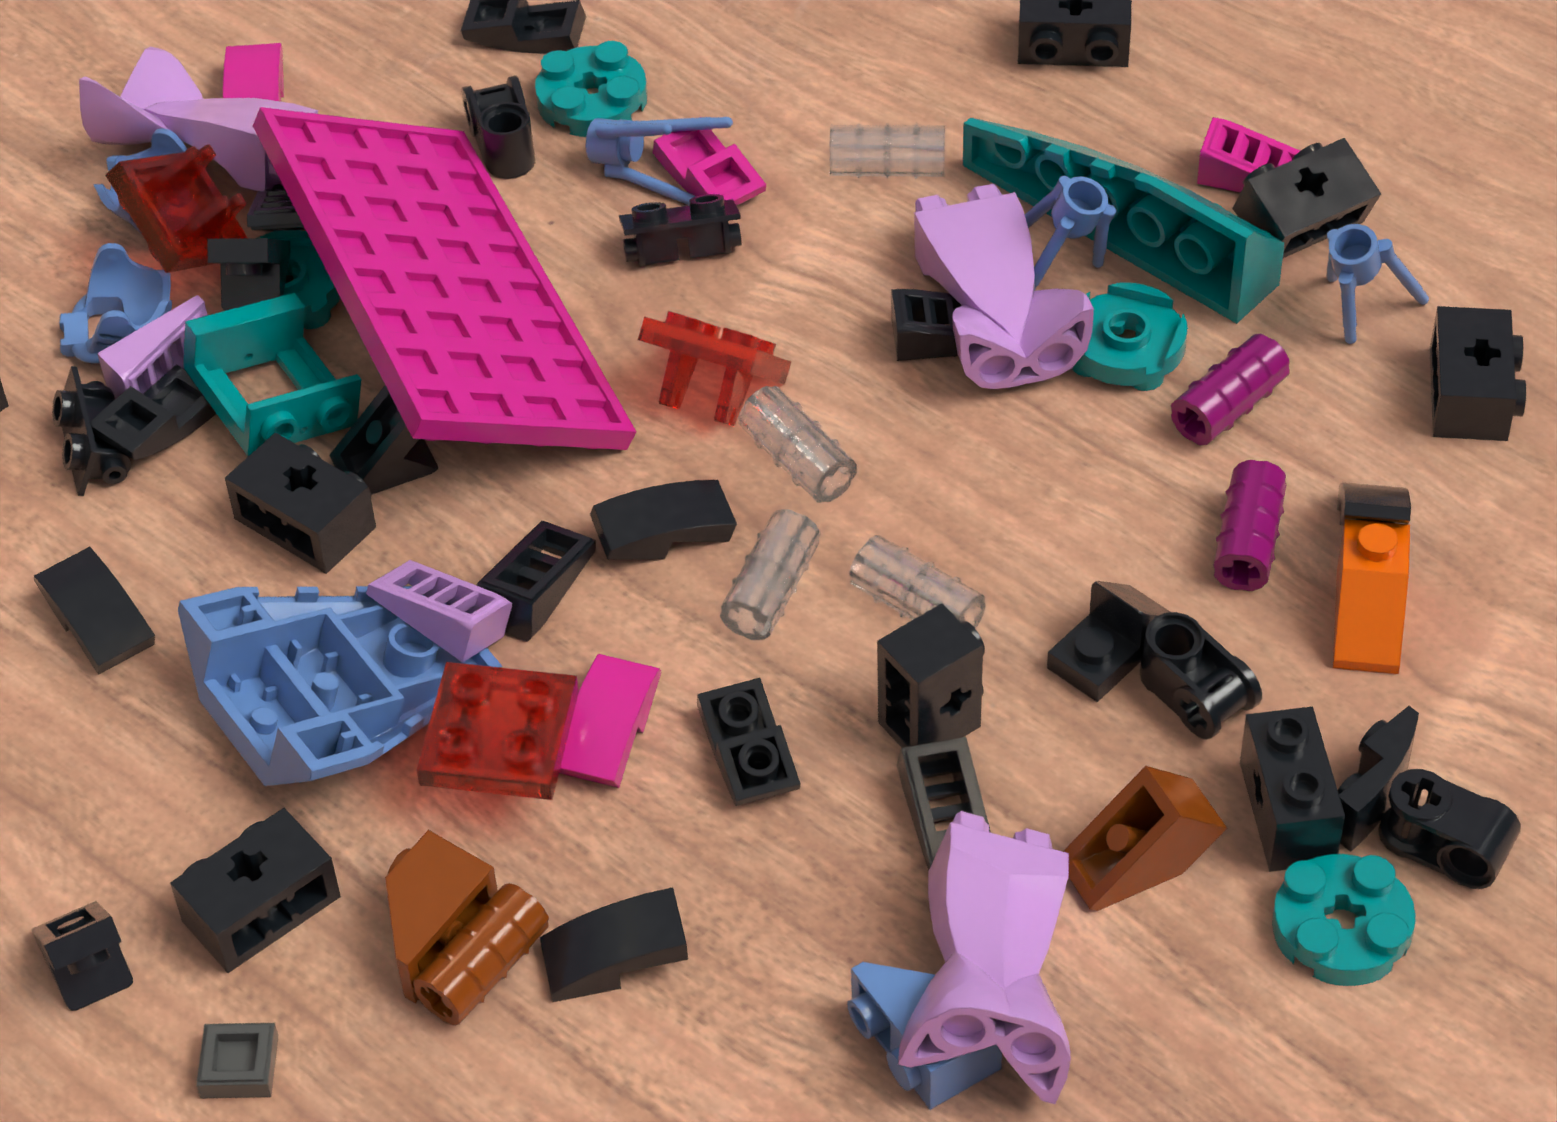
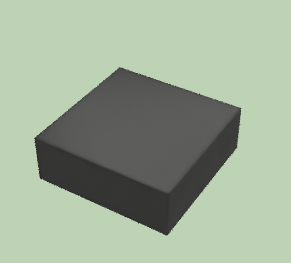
[196,1023,278,1098]

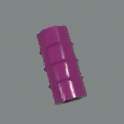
[1171,334,1290,446]
[1213,460,1287,591]

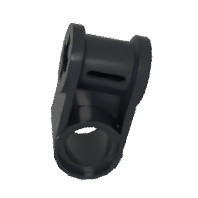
[461,76,535,179]
[1140,612,1262,740]
[1378,769,1521,889]

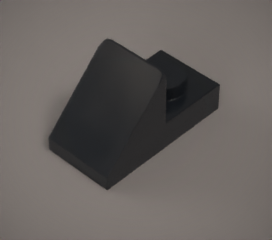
[207,238,291,311]
[329,386,438,495]
[1047,581,1170,702]
[31,901,133,1011]

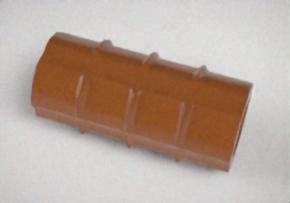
[413,883,549,1025]

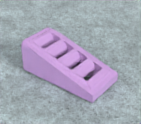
[97,295,208,399]
[366,560,512,663]

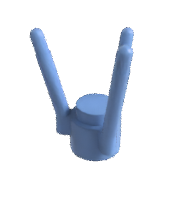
[586,117,733,205]
[1025,176,1116,291]
[1326,224,1429,344]

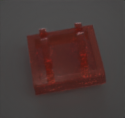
[105,144,248,273]
[638,311,791,426]
[416,662,579,800]

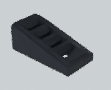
[247,184,305,232]
[891,289,962,361]
[477,521,596,641]
[897,737,991,871]

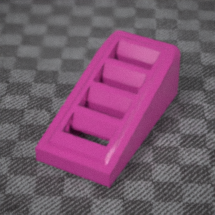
[1197,117,1300,193]

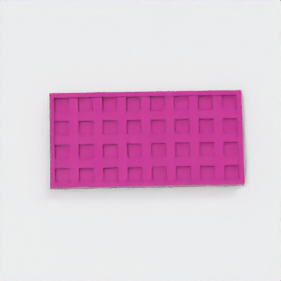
[252,107,637,450]

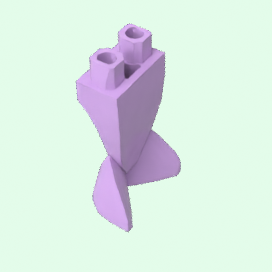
[79,47,318,192]
[914,183,1094,389]
[898,811,1071,1104]

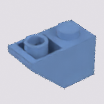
[847,962,1002,1110]

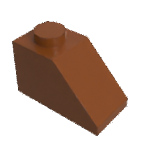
[1063,766,1227,911]
[385,830,498,1004]

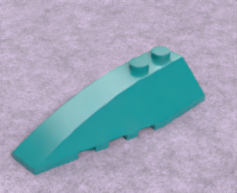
[963,117,1285,324]

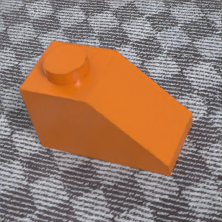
[1333,519,1410,674]

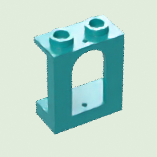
[183,293,362,456]

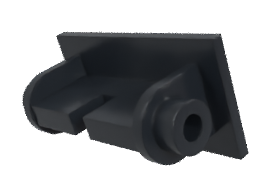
[619,194,742,266]
[52,366,131,496]

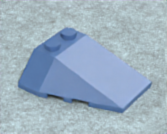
[178,586,502,786]

